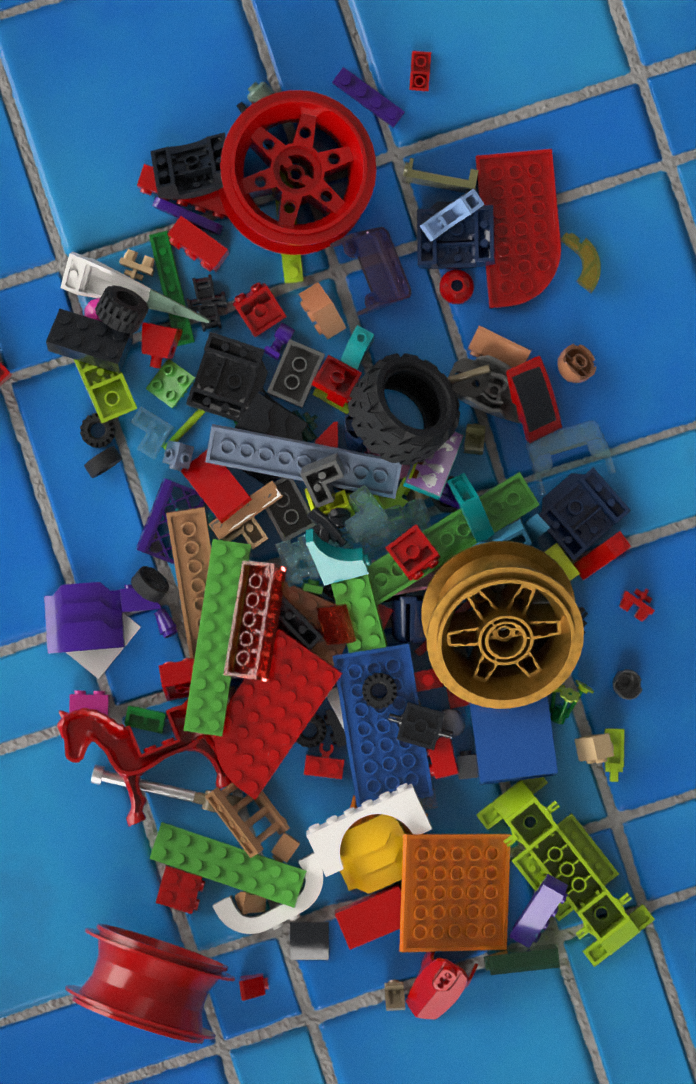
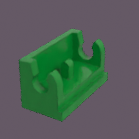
[124,705,166,734]

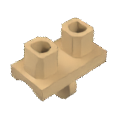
[119,249,155,281]

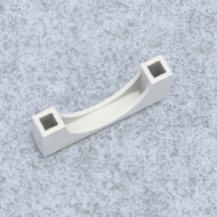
[306,783,432,877]

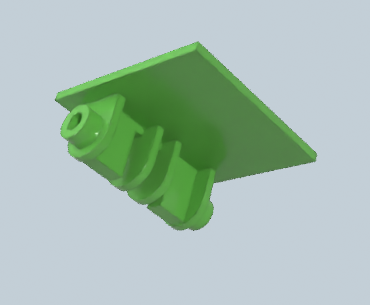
[146,359,195,409]

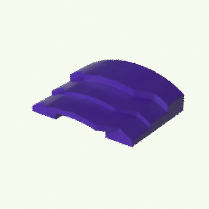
[44,582,125,654]

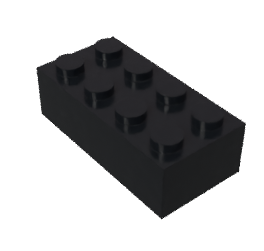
[46,309,133,374]

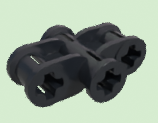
[187,274,228,332]

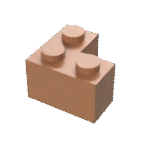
[299,282,347,340]

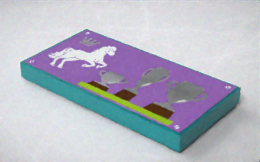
[403,431,465,500]

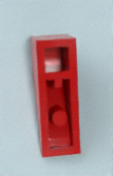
[573,531,632,580]

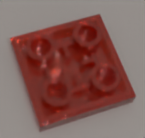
[317,604,356,645]

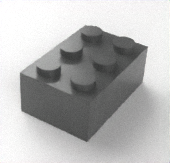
[267,339,325,409]
[266,477,316,543]

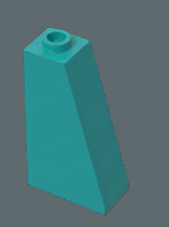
[340,325,374,370]

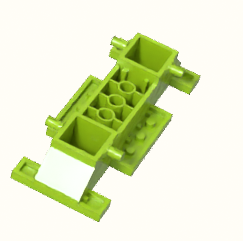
[476,777,655,967]

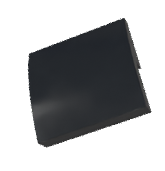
[290,922,329,960]

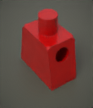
[142,322,182,369]
[414,668,445,692]

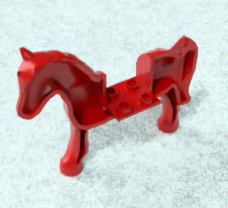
[57,697,232,827]

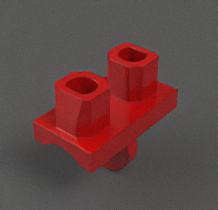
[619,588,655,622]

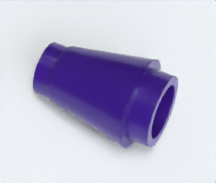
[154,608,178,638]

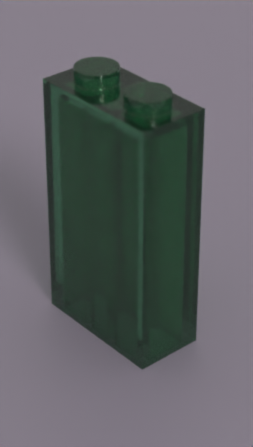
[484,943,560,975]

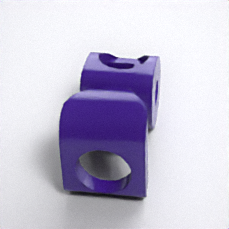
[264,322,296,361]

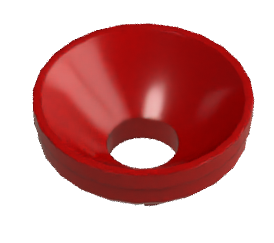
[439,269,474,304]

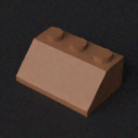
[467,326,531,368]

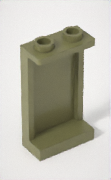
[403,158,478,193]

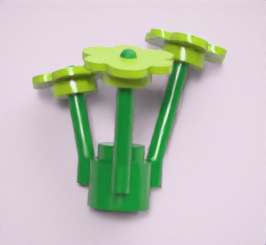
[549,679,594,724]

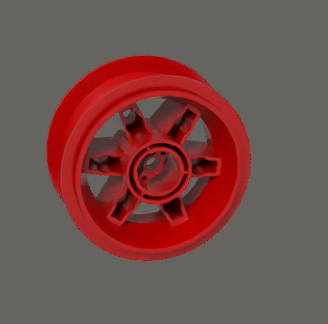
[218,90,376,255]
[65,923,235,1044]

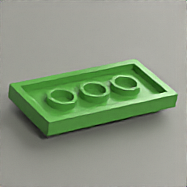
[331,574,388,653]

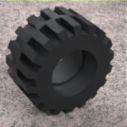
[95,285,149,333]

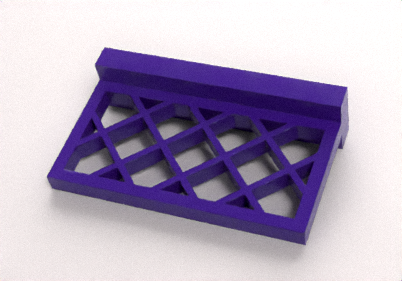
[136,478,204,565]

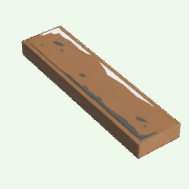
[209,481,283,540]

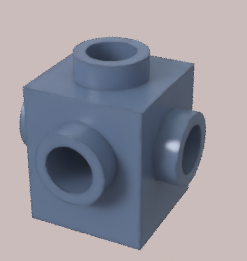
[162,440,194,471]

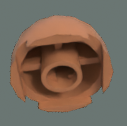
[557,344,596,383]

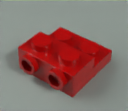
[232,282,287,337]
[311,354,362,407]
[385,525,441,581]
[155,865,205,914]

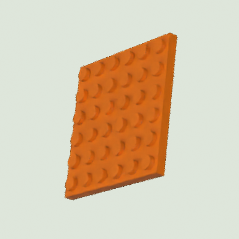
[399,834,511,952]

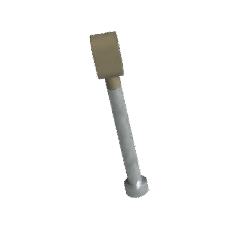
[91,764,241,813]

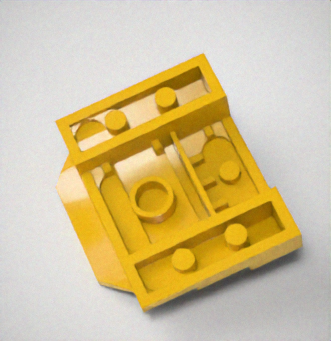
[339,814,406,894]

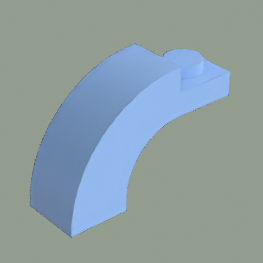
[420,189,485,242]

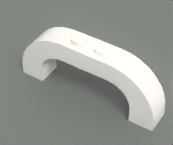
[213,852,323,934]

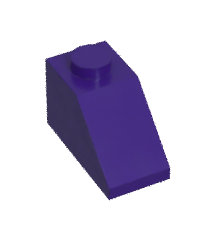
[120,584,162,612]

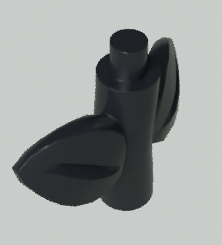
[307,507,351,547]

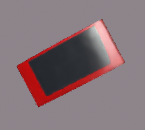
[506,356,562,443]

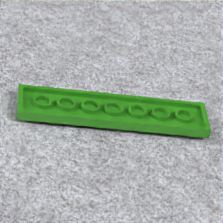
[149,822,307,908]

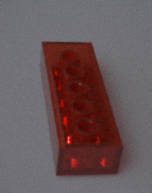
[223,560,287,682]

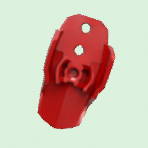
[406,951,478,1019]

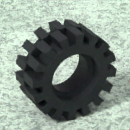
[80,413,116,448]
[362,673,397,709]
[296,714,327,748]

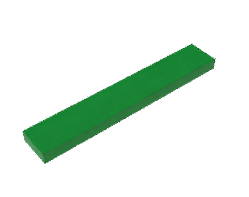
[149,231,195,347]

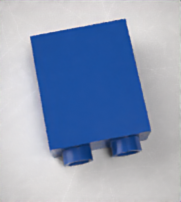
[469,696,558,785]

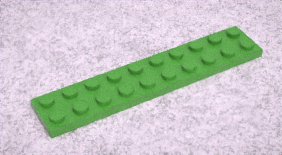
[368,472,540,605]
[184,539,251,737]

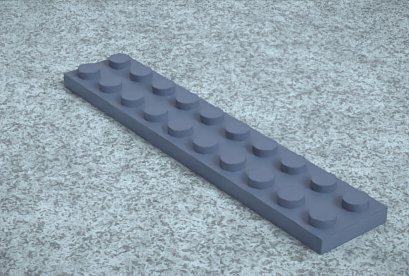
[205,424,402,499]

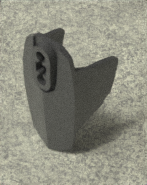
[448,355,522,424]

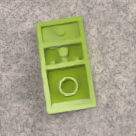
[73,359,137,423]

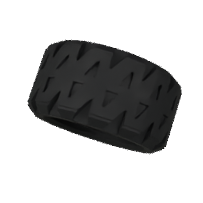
[348,353,460,465]

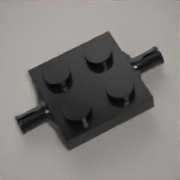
[388,702,453,750]

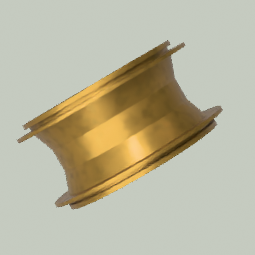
[421,541,584,709]

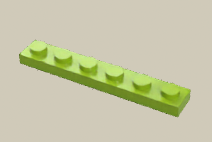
[275,171,304,284]

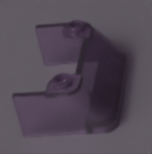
[330,227,411,316]

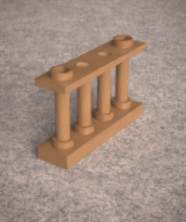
[205,783,290,858]

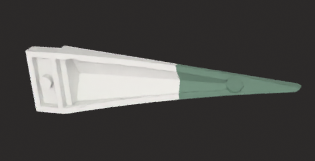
[60,252,211,323]

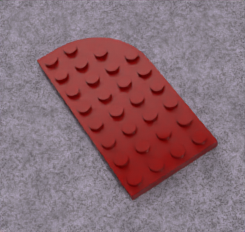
[475,149,561,309]
[215,629,343,800]

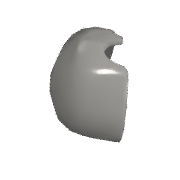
[441,709,466,738]

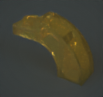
[560,232,601,293]

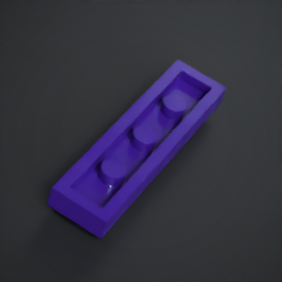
[332,67,405,128]

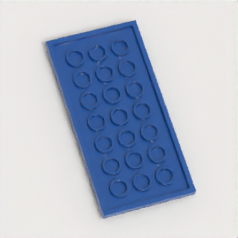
[332,643,434,808]

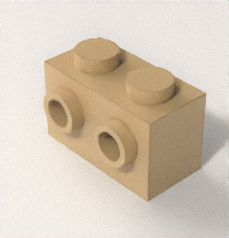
[574,733,614,764]

